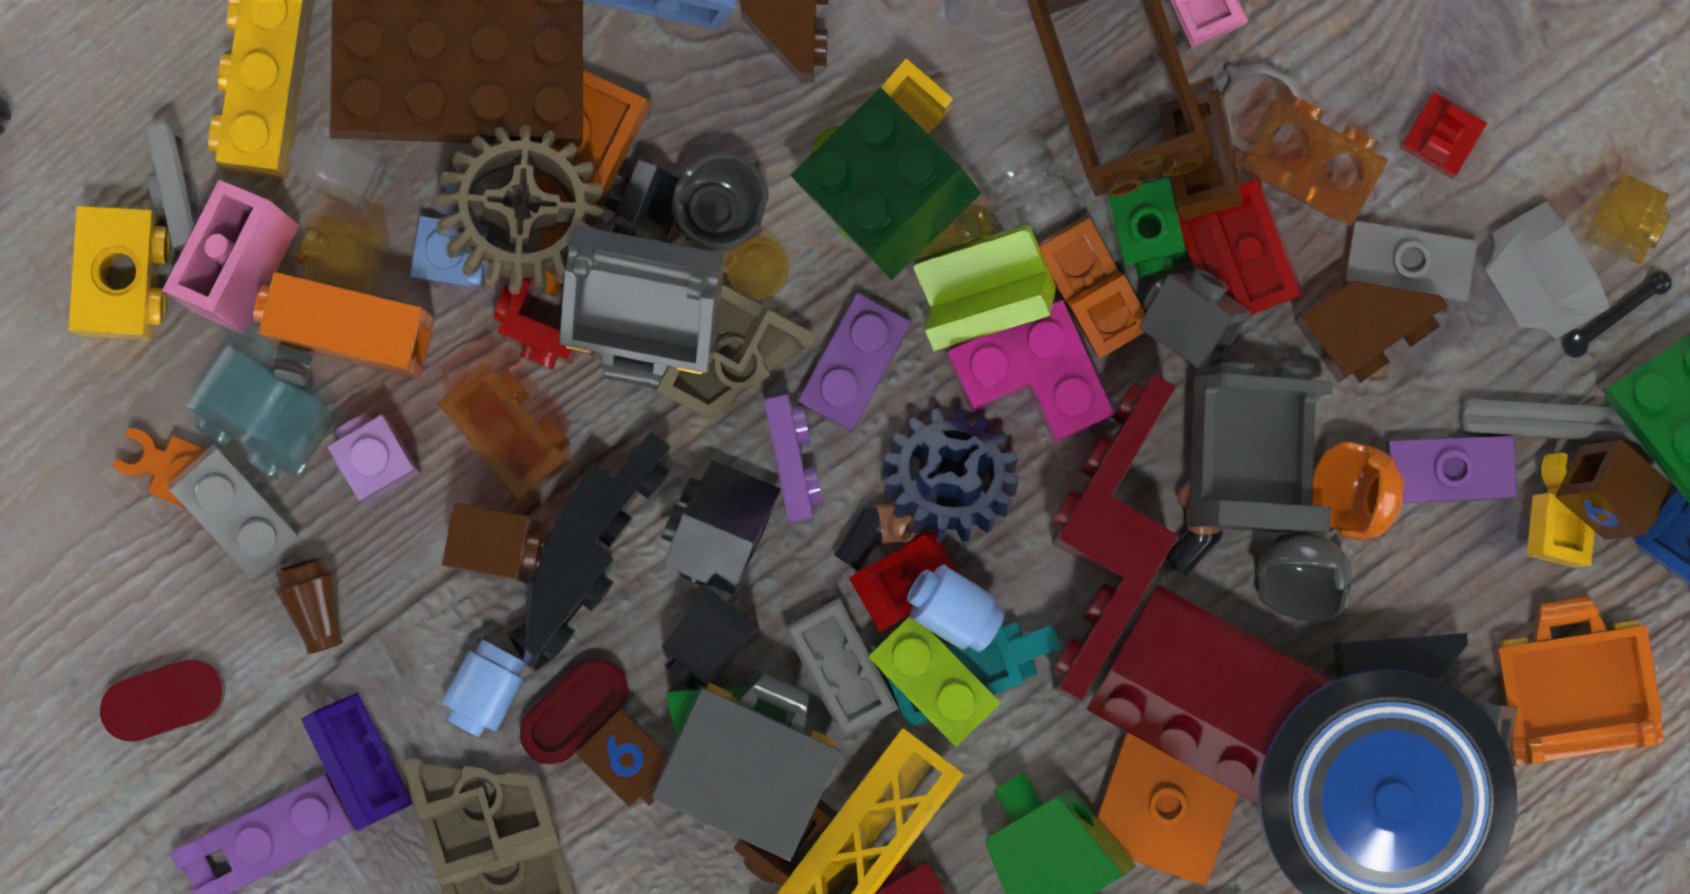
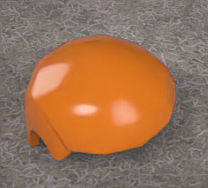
[1312,442,1405,541]

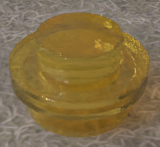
[727,237,789,300]

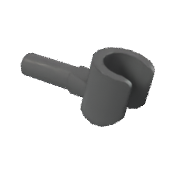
[271,342,314,390]

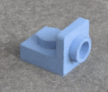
[410,216,503,291]

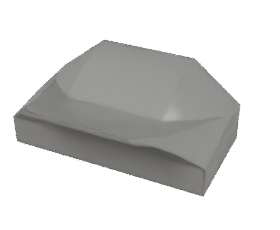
[1485,201,1610,341]

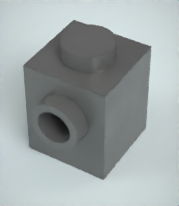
[1138,269,1251,369]

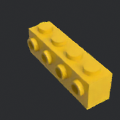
[208,0,314,180]

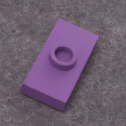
[1387,436,1517,504]

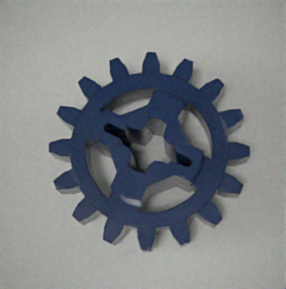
[882,409,1019,542]

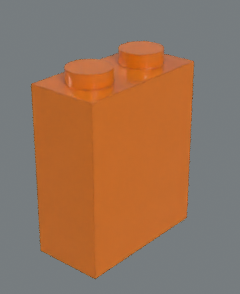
[253,272,435,380]

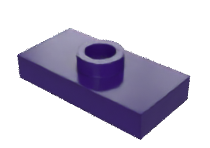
[301,692,413,832]

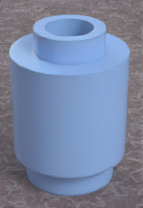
[907,565,1005,653]
[441,639,526,737]

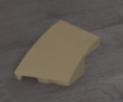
[588,285,818,419]
[402,758,575,894]

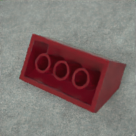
[1086,584,1333,805]

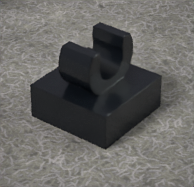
[605,160,678,242]

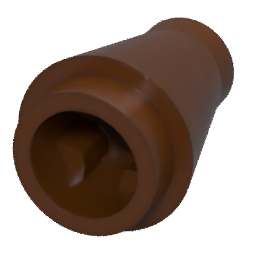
[274,557,343,654]

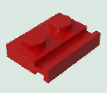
[1177,179,1304,317]

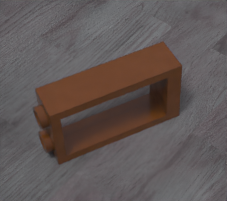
[1027,0,1214,197]

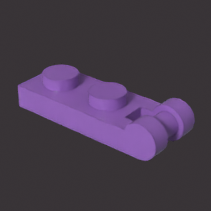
[169,774,355,894]

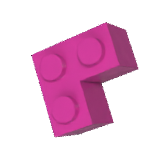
[946,300,1115,445]

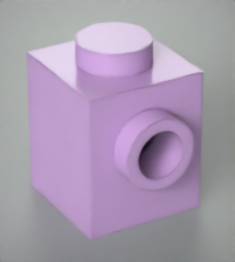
[327,413,421,505]

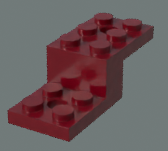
[1049,374,1179,701]

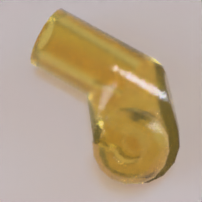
[915,204,997,260]

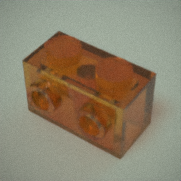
[437,363,571,503]

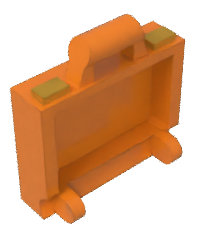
[1492,596,1665,766]

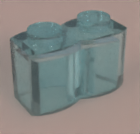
[186,344,339,480]

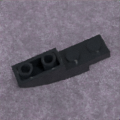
[523,432,671,668]

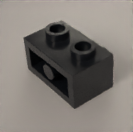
[661,460,781,595]

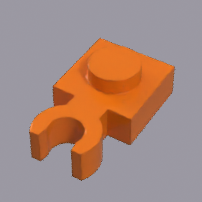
[112,428,233,508]

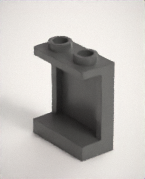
[1189,363,1333,533]

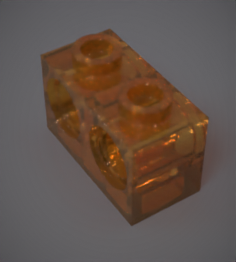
[1236,95,1388,226]

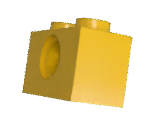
[68,206,171,340]

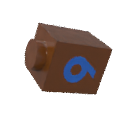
[1555,439,1671,540]
[576,709,669,807]

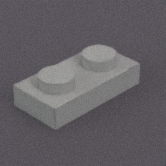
[167,443,300,579]

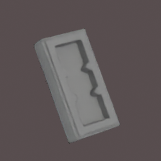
[145,121,201,252]
[1343,220,1478,304]
[784,599,899,739]

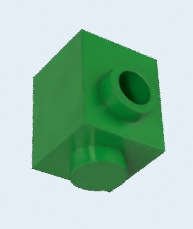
[1104,178,1186,278]

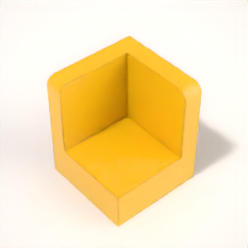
[881,58,953,135]

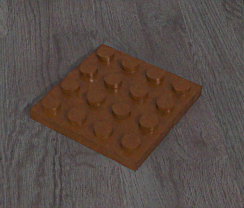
[329,0,583,147]

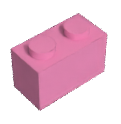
[162,180,300,335]

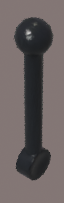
[1562,271,1672,358]

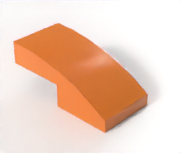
[1037,215,1146,359]

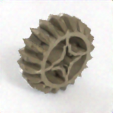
[434,124,606,295]

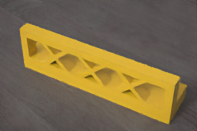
[777,728,964,894]

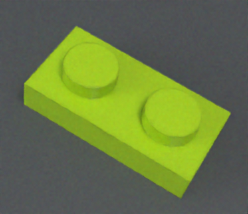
[868,616,1001,747]

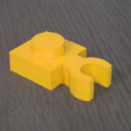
[1527,452,1595,568]

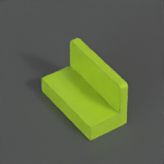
[914,225,1056,351]

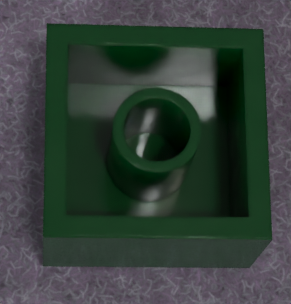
[790,87,982,280]

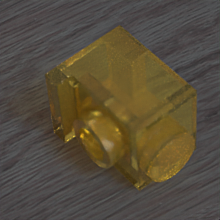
[1584,173,1670,265]

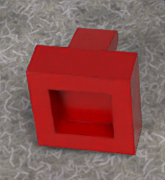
[1400,92,1488,179]

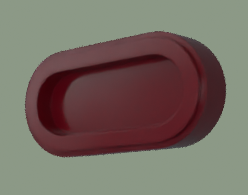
[520,659,629,764]
[100,660,225,742]

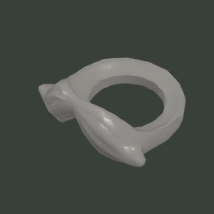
[1222,64,1314,155]

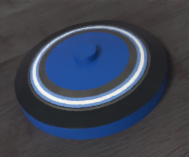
[1258,670,1518,894]

